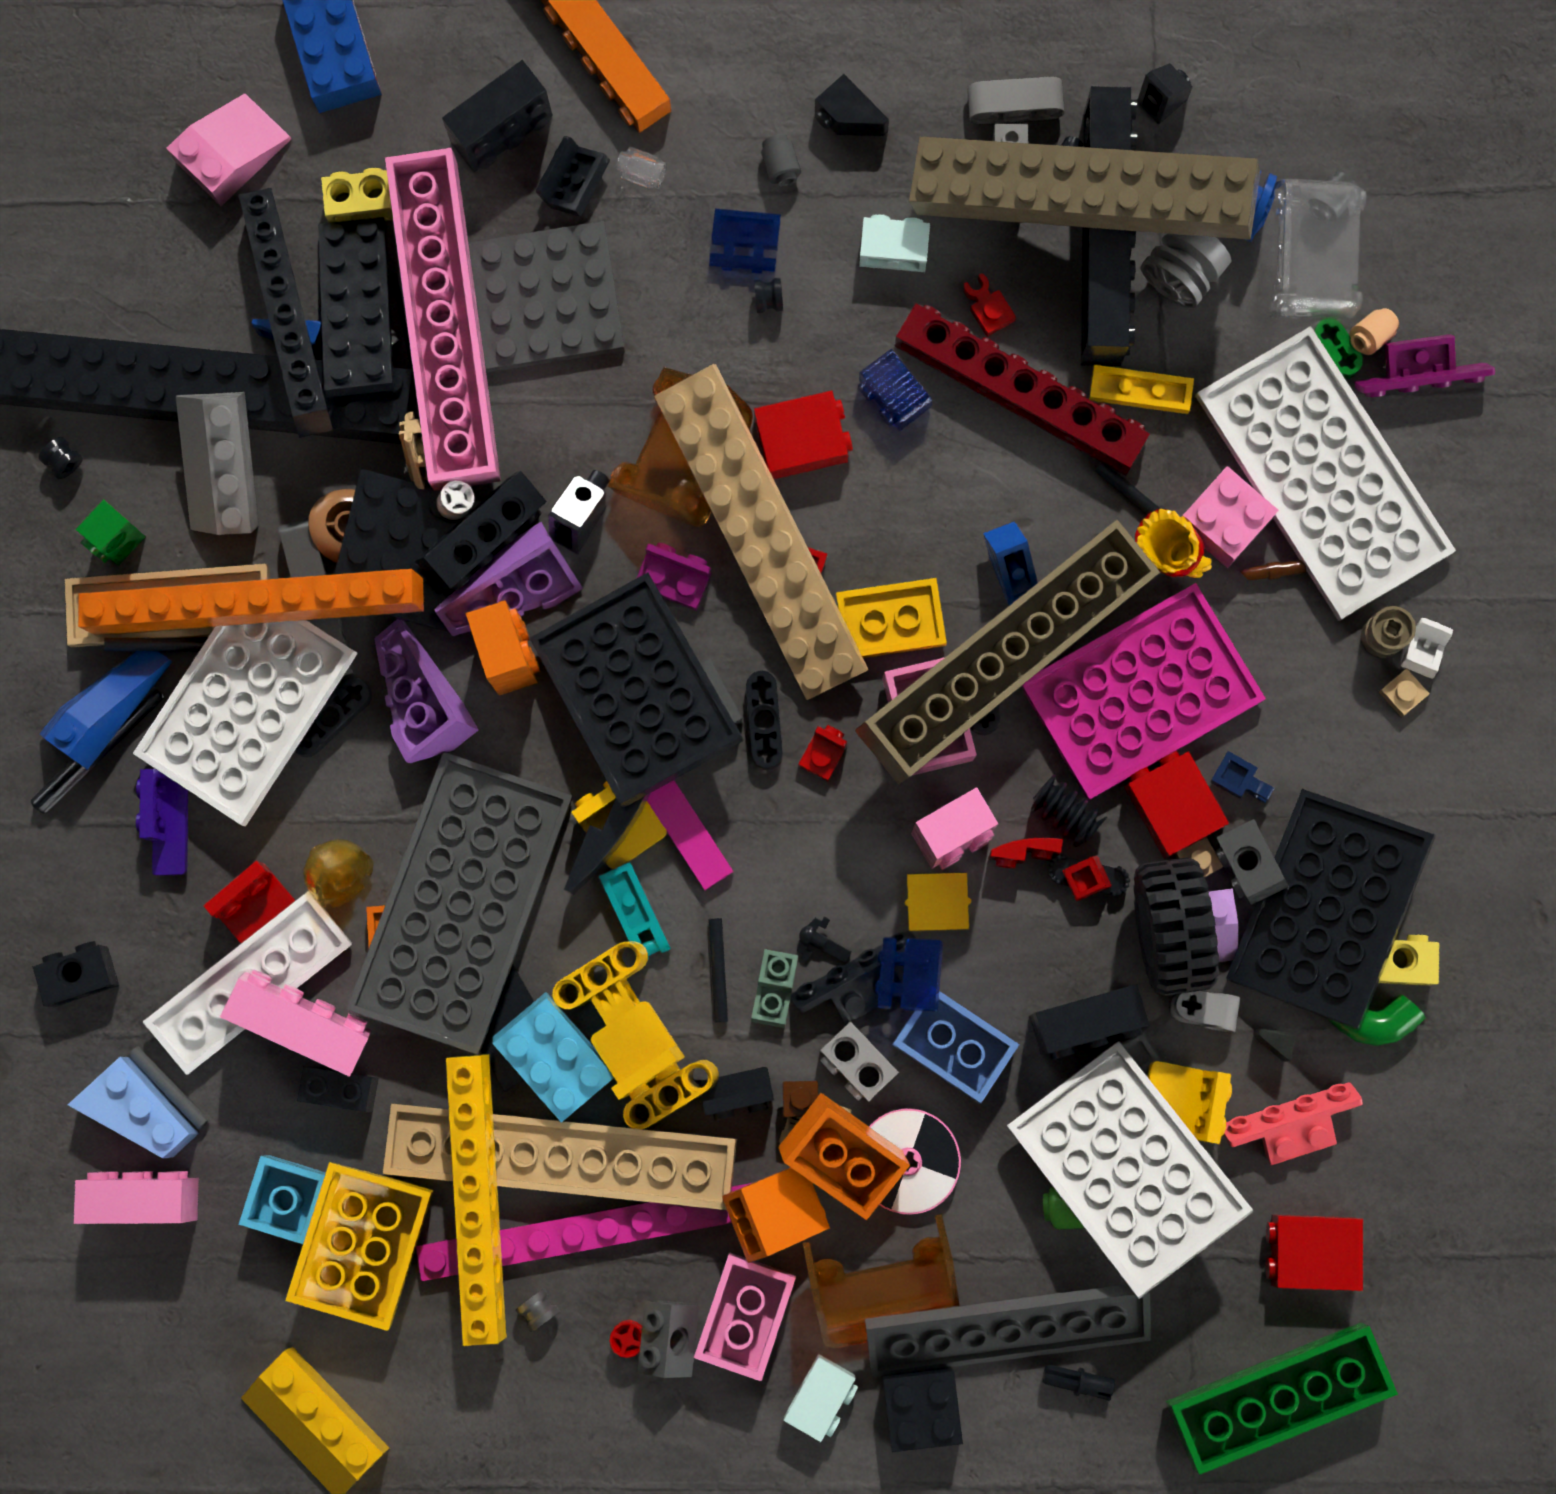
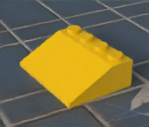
[285,1162,434,1331]

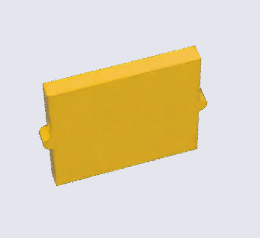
[904,873,971,931]

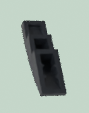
[564,794,650,895]

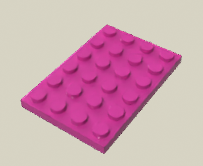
[1021,583,1266,801]

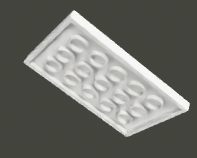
[133,620,358,827]
[1007,1041,1253,1299]

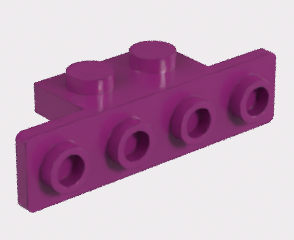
[1354,334,1495,397]

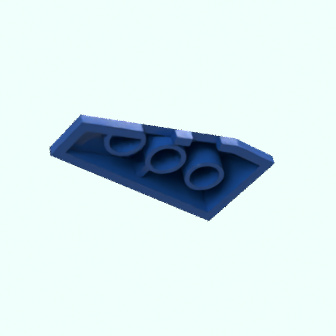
[39,651,172,770]

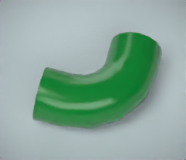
[1328,994,1426,1046]

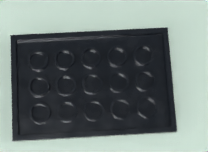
[530,572,744,808]
[1226,789,1435,1030]

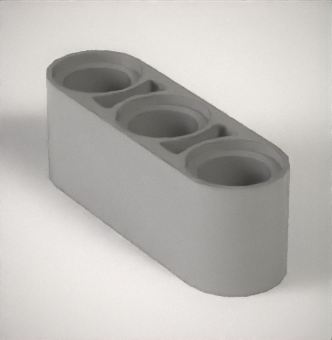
[967,77,1065,124]

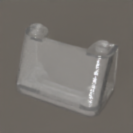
[1270,179,1366,319]

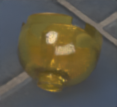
[303,839,374,908]

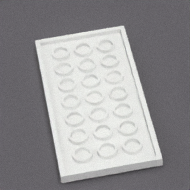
[1195,326,1456,621]

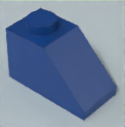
[983,521,1038,606]

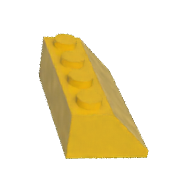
[241,1347,389,1494]

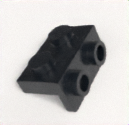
[536,136,610,217]
[700,1067,775,1121]

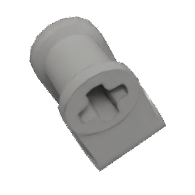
[1170,991,1240,1033]

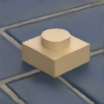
[1379,668,1430,717]
[1175,837,1223,877]

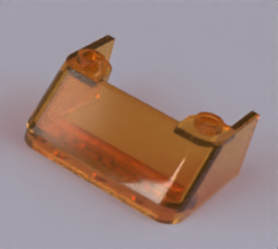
[803,1214,960,1348]

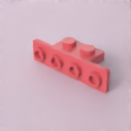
[1224,1082,1363,1166]

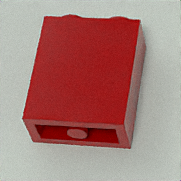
[754,390,853,479]
[1124,751,1229,859]
[1266,1214,1363,1291]

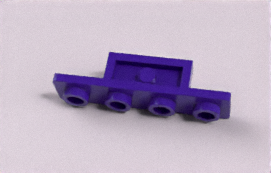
[136,767,188,876]

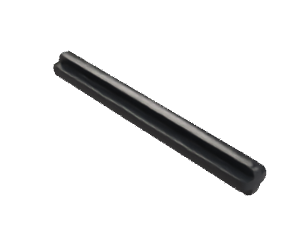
[30,686,164,814]

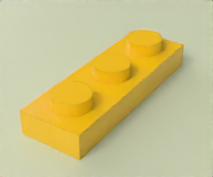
[1089,365,1194,414]

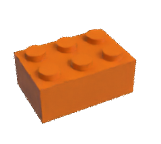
[466,600,540,696]
[778,1093,910,1220]

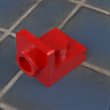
[798,725,848,782]

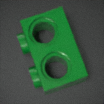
[75,499,146,566]

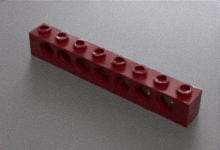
[895,303,1150,476]

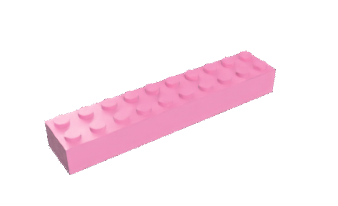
[385,148,501,490]

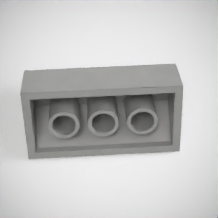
[176,392,259,535]

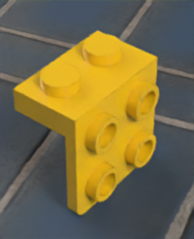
[571,781,667,870]
[591,1001,685,1100]
[1147,1061,1232,1144]

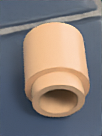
[1350,308,1399,355]

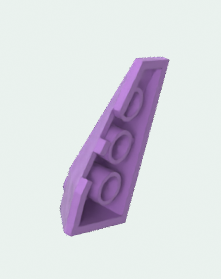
[434,522,583,636]
[374,619,478,763]

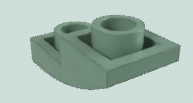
[751,949,798,1028]

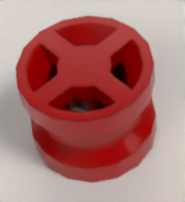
[609,1320,642,1358]

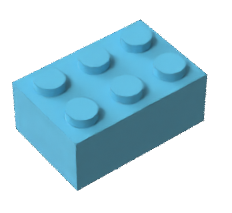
[493,992,614,1123]

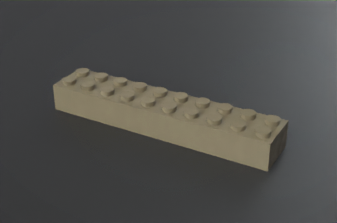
[909,136,1260,240]
[855,519,1160,785]

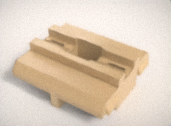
[399,411,428,489]

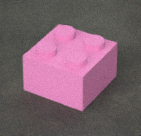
[1182,466,1279,568]

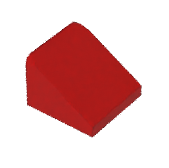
[1062,856,1111,902]

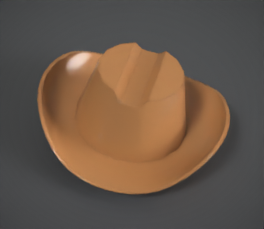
[308,489,355,563]

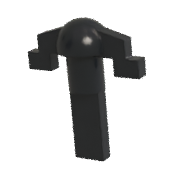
[797,916,852,963]

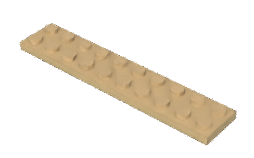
[654,364,869,700]
[383,1104,737,1210]

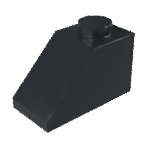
[1137,63,1193,124]
[815,74,889,136]

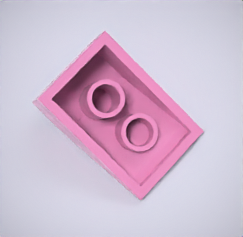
[166,94,291,206]

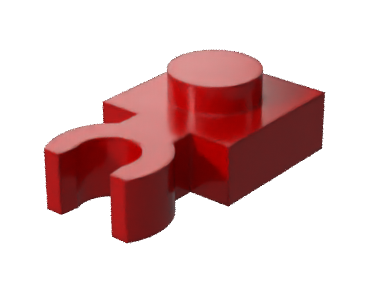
[963,273,1016,337]

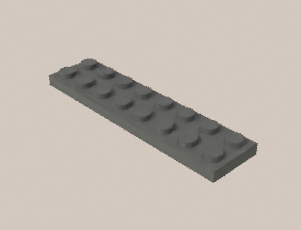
[865,1284,1151,1377]

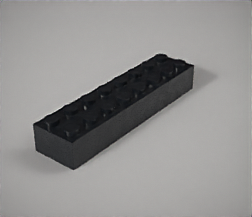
[1081,86,1137,367]

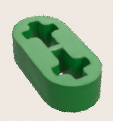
[1314,318,1363,379]

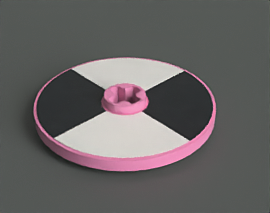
[869,1108,961,1214]

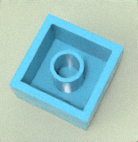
[238,1155,326,1244]

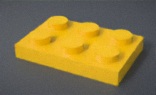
[836,578,947,658]

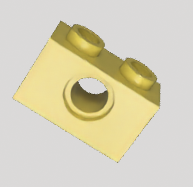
[1378,935,1439,986]

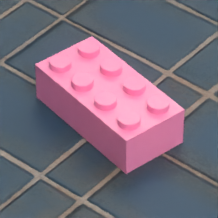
[220,970,371,1077]

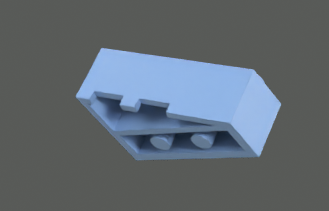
[68,1057,199,1158]

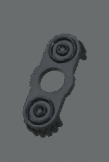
[1048,854,1130,896]

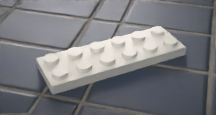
[143,891,352,1075]

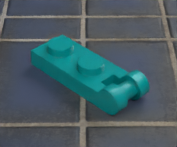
[599,862,671,960]

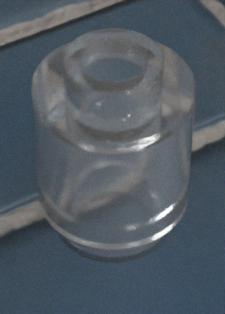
[616,147,667,189]

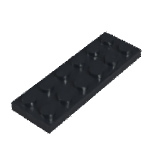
[318,217,394,398]

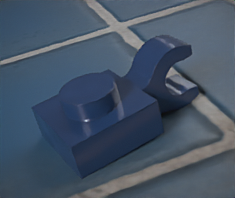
[1210,751,1275,803]

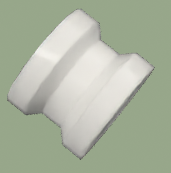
[437,480,474,520]

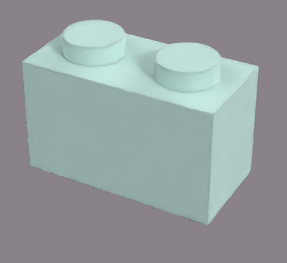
[859,215,930,272]
[784,1354,858,1442]

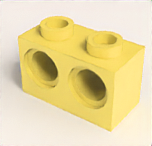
[321,168,393,223]

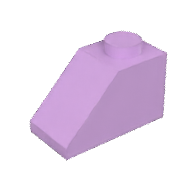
[1209,889,1238,962]

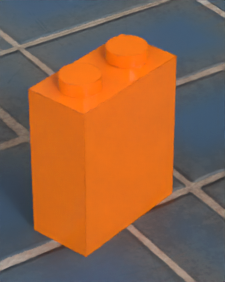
[722,1167,830,1263]

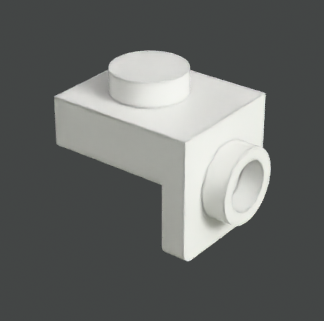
[1401,618,1453,679]

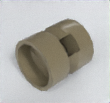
[1361,606,1416,658]

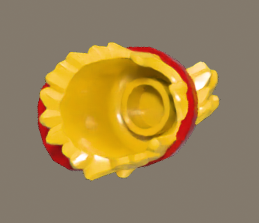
[1135,509,1212,578]

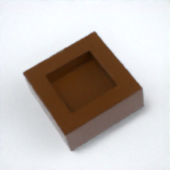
[783,1081,818,1118]

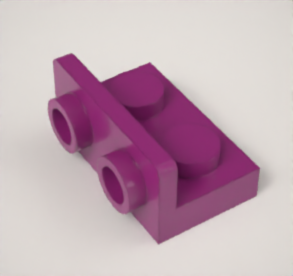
[636,542,712,611]

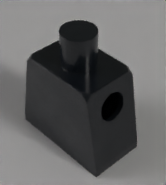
[548,470,610,555]

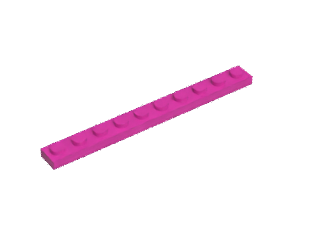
[416,1182,754,1281]

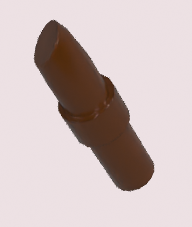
[1240,560,1306,580]

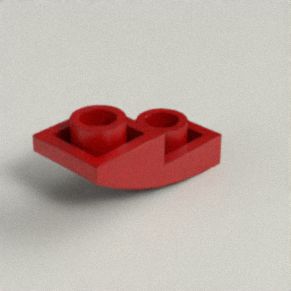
[988,838,1063,869]

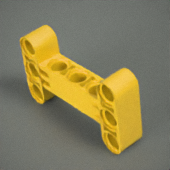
[552,941,719,1130]

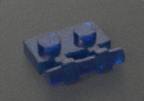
[709,208,781,274]
[875,937,943,1012]

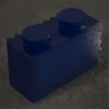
[858,349,932,431]

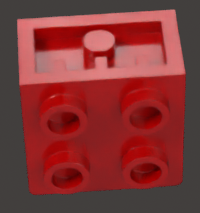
[203,860,296,943]

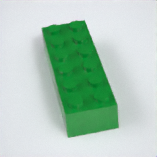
[1165,1323,1398,1475]

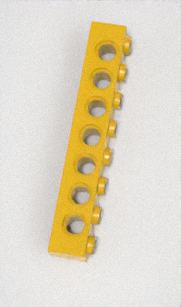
[446,1054,507,1346]

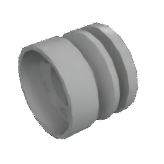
[1140,233,1232,309]

